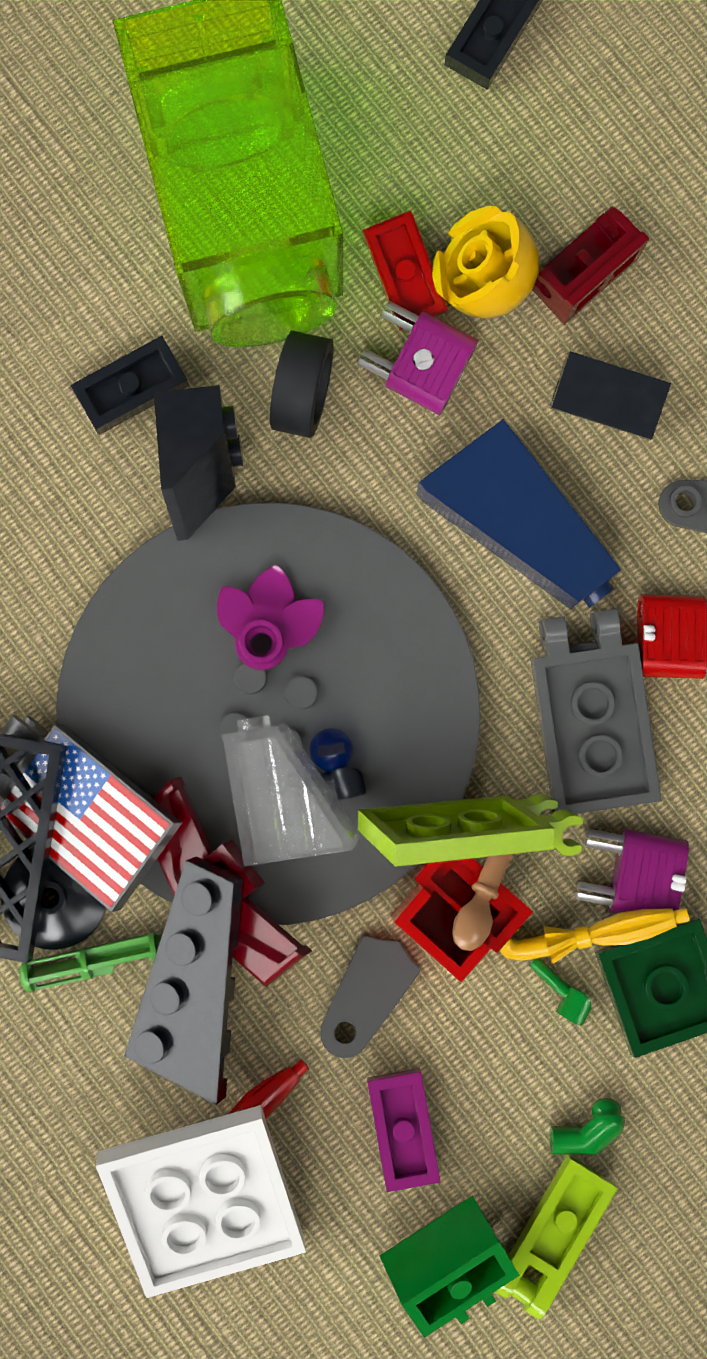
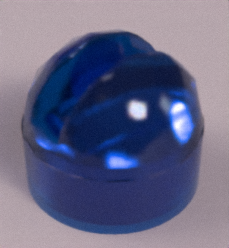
[310,728,353,772]

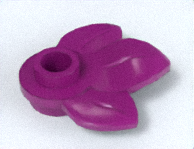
[216,565,324,670]

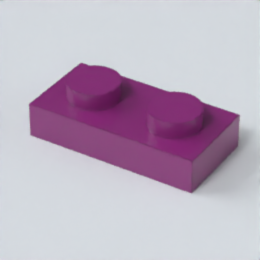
[367,1068,440,1192]

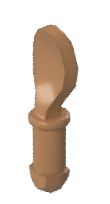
[452,854,514,951]

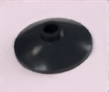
[1,847,107,950]

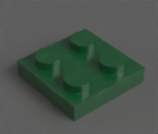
[594,917,707,1058]

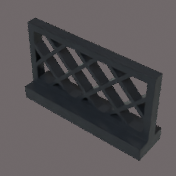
[0,733,67,963]

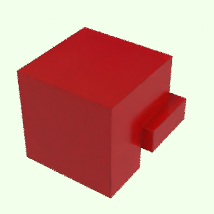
[391,858,533,983]

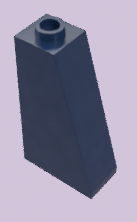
[416,419,621,609]

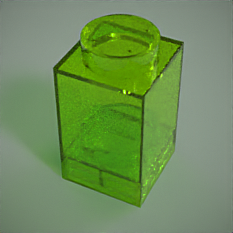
[112,0,343,347]

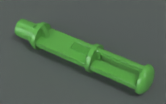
[19,931,162,993]

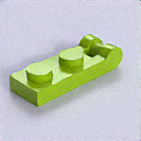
[495,1155,618,1320]

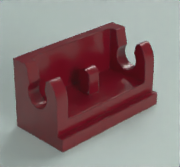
[532,206,650,325]

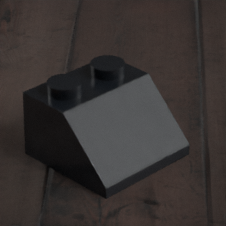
[154,385,243,541]

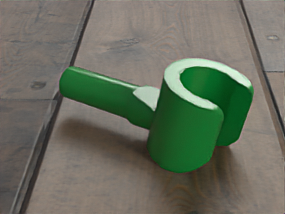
[529,958,591,1026]

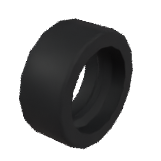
[269,330,334,438]

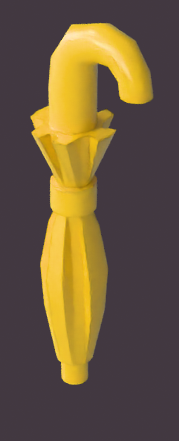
[500,908,690,964]

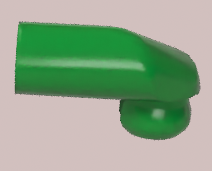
[549,1098,625,1155]

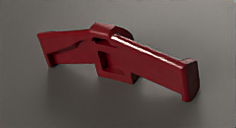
[152,777,312,987]

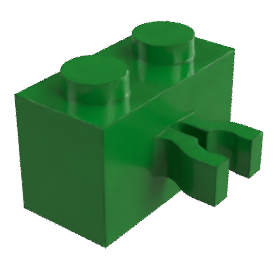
[379,1195,520,1338]

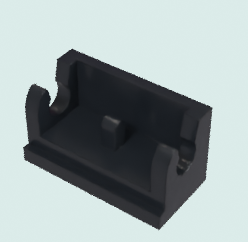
[550,351,671,440]

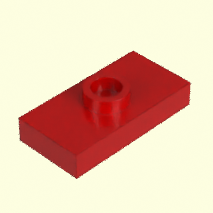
[362,210,448,331]

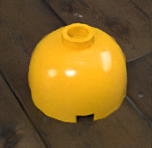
[432,206,540,318]

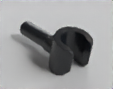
[288,767,366,801]

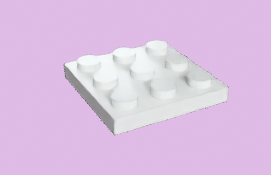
[96,1105,306,1298]

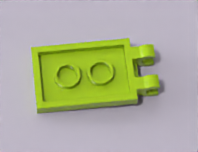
[358,793,583,867]

